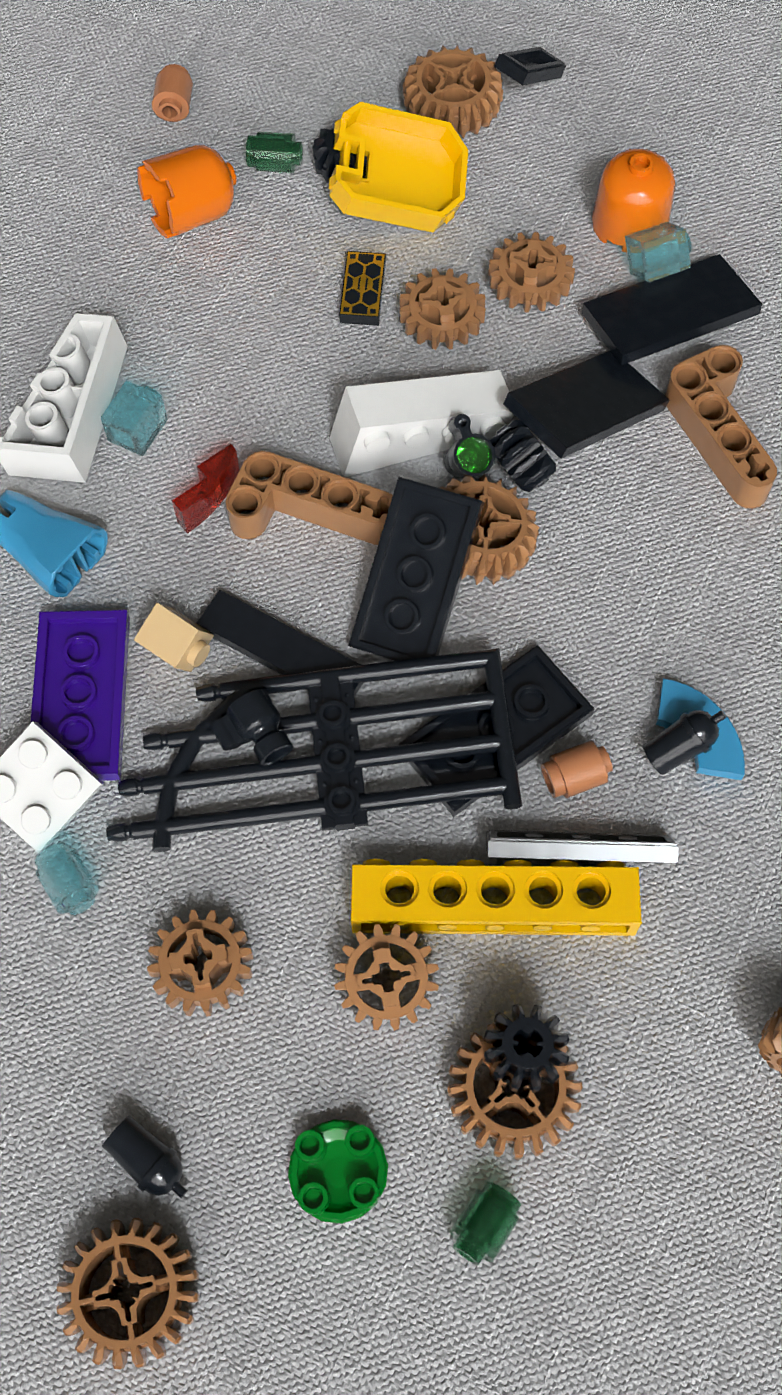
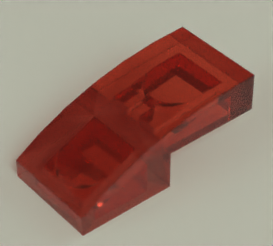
[172,444,240,534]

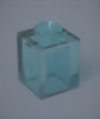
[625,222,692,282]
[101,380,168,456]

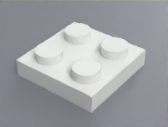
[0,722,104,853]

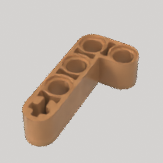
[665,345,777,509]
[225,451,393,545]

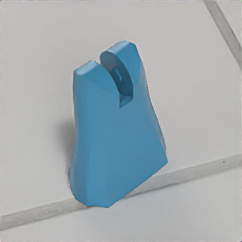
[0,489,108,597]

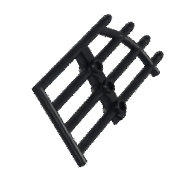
[106,648,523,852]

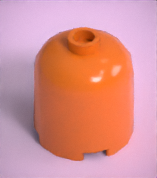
[137,145,237,238]
[592,148,675,253]

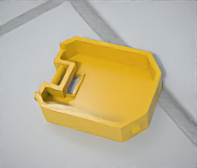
[328,102,468,233]

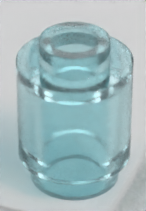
[35,843,99,915]

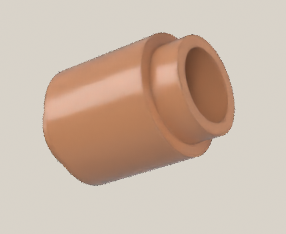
[152,64,193,122]
[541,740,613,798]

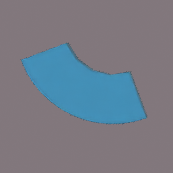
[656,678,745,780]

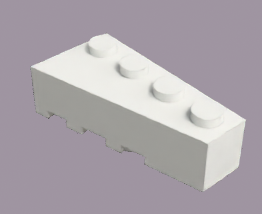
[0,313,128,483]
[329,370,514,478]

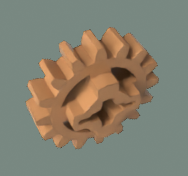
[488,232,575,313]
[400,268,486,350]
[147,909,254,1017]
[334,924,439,1031]

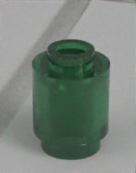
[246,131,303,173]
[450,1181,521,1265]

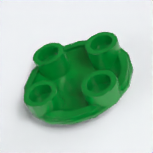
[288,1119,388,1224]

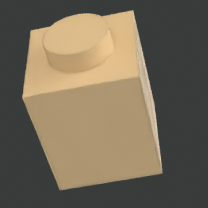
[134,602,214,672]

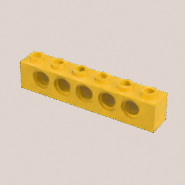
[351,859,642,936]

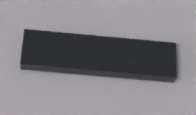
[196,590,363,697]

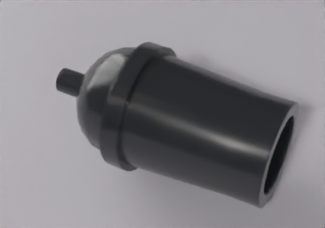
[643,710,727,775]
[102,1115,188,1198]

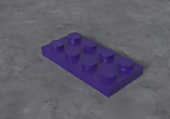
[30,610,130,781]

